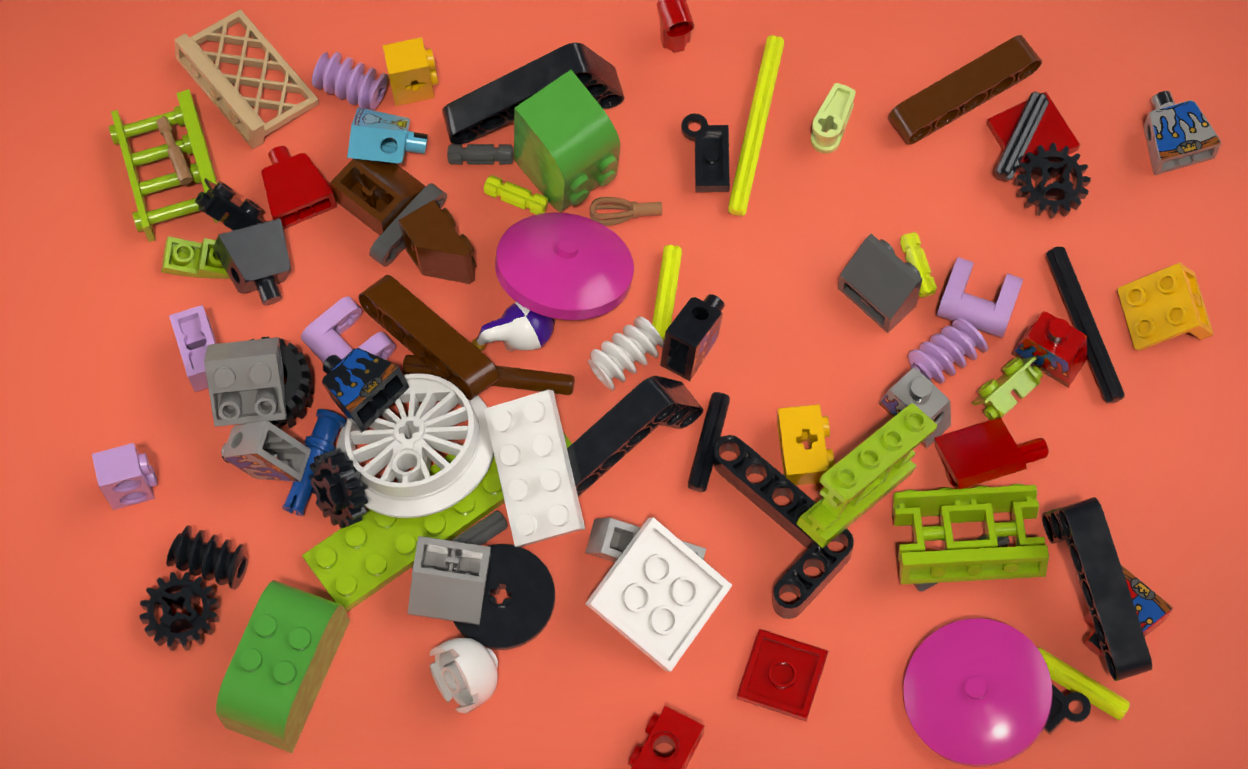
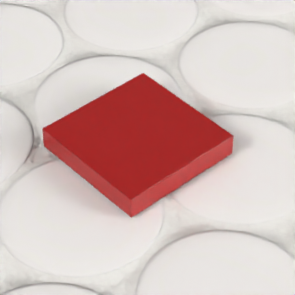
[987,92,1080,175]
[934,417,1027,490]
[737,629,829,722]

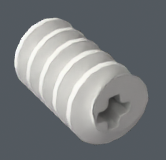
[588,316,664,391]

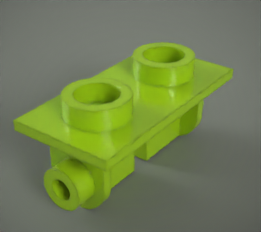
[971,356,1043,420]

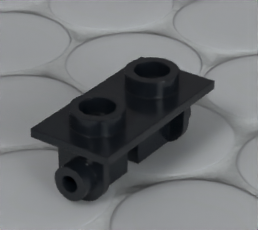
[195,178,265,231]

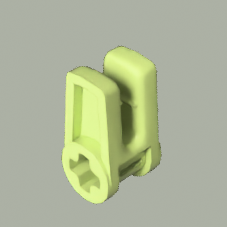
[810,83,856,154]

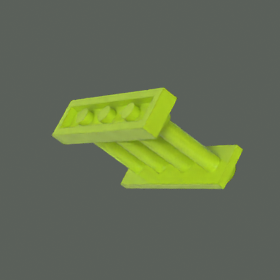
[109,89,227,242]

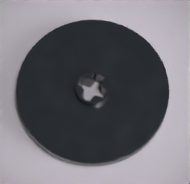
[453,544,555,650]

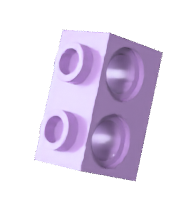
[169,305,217,392]
[92,443,158,510]

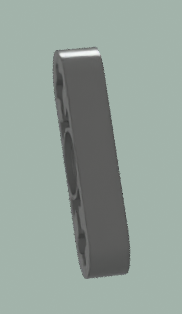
[369,183,447,267]

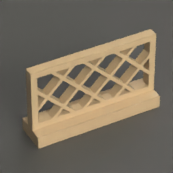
[174,9,319,149]

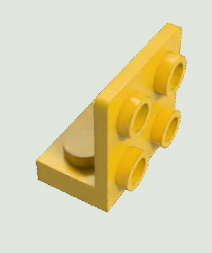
[1118,262,1214,351]

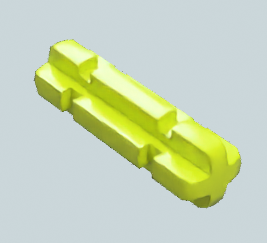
[483,175,549,215]
[900,232,937,298]

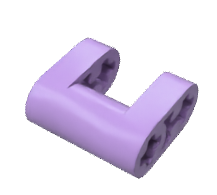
[937,257,1024,338]
[301,296,396,363]

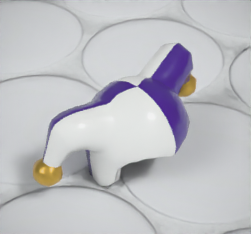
[472,302,555,352]

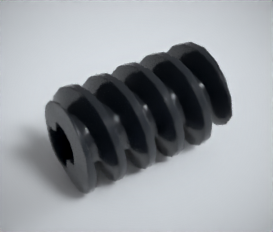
[166,525,248,590]

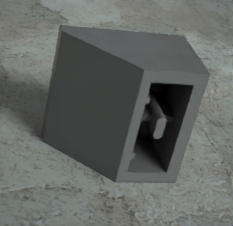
[838,234,922,333]

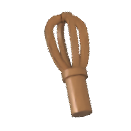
[590,197,662,226]

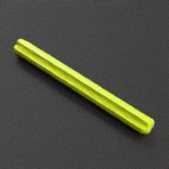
[728,35,784,216]

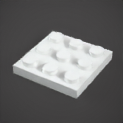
[585,517,732,672]

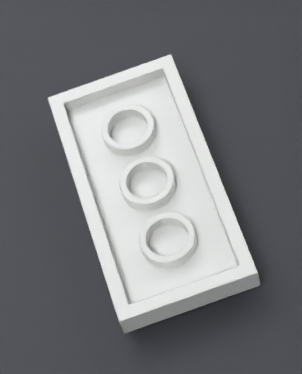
[484,390,585,547]

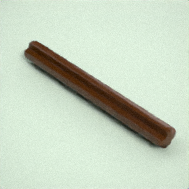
[403,355,575,395]

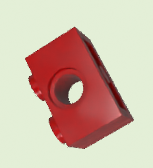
[628,706,705,769]

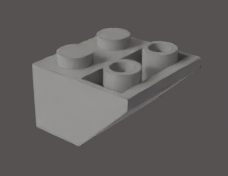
[204,337,286,427]
[408,536,491,625]

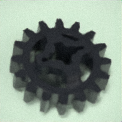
[1014,143,1091,218]
[309,450,368,529]
[139,572,220,651]

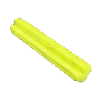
[652,245,682,341]
[1038,648,1130,720]

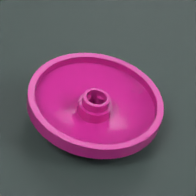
[495,212,634,320]
[903,618,1053,767]

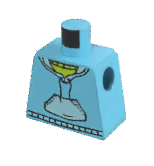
[347,108,428,163]

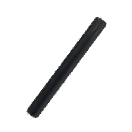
[1046,246,1125,404]

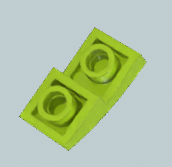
[161,236,230,279]

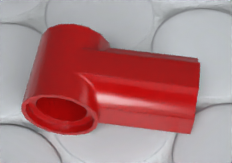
[656,0,694,53]

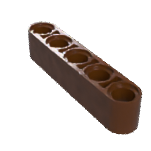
[888,35,1042,144]
[358,275,499,400]

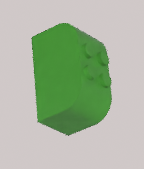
[514,70,620,212]
[216,580,350,753]

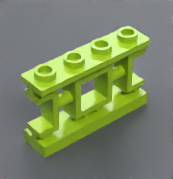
[797,403,937,548]
[892,484,1049,585]

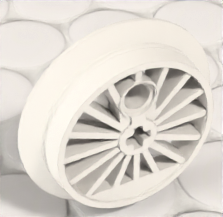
[336,374,494,518]

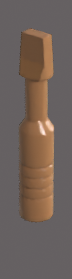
[156,116,193,185]

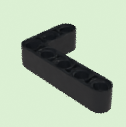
[442,43,624,144]
[567,376,704,497]
[713,435,854,619]
[1042,497,1152,681]

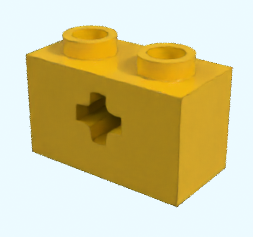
[382,37,438,106]
[777,404,834,486]

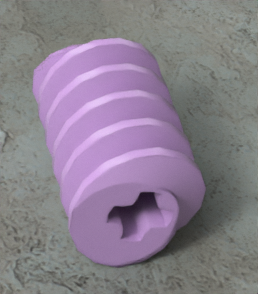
[312,52,388,110]
[908,318,988,384]

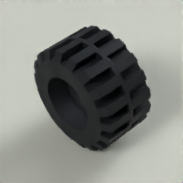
[245,336,314,430]

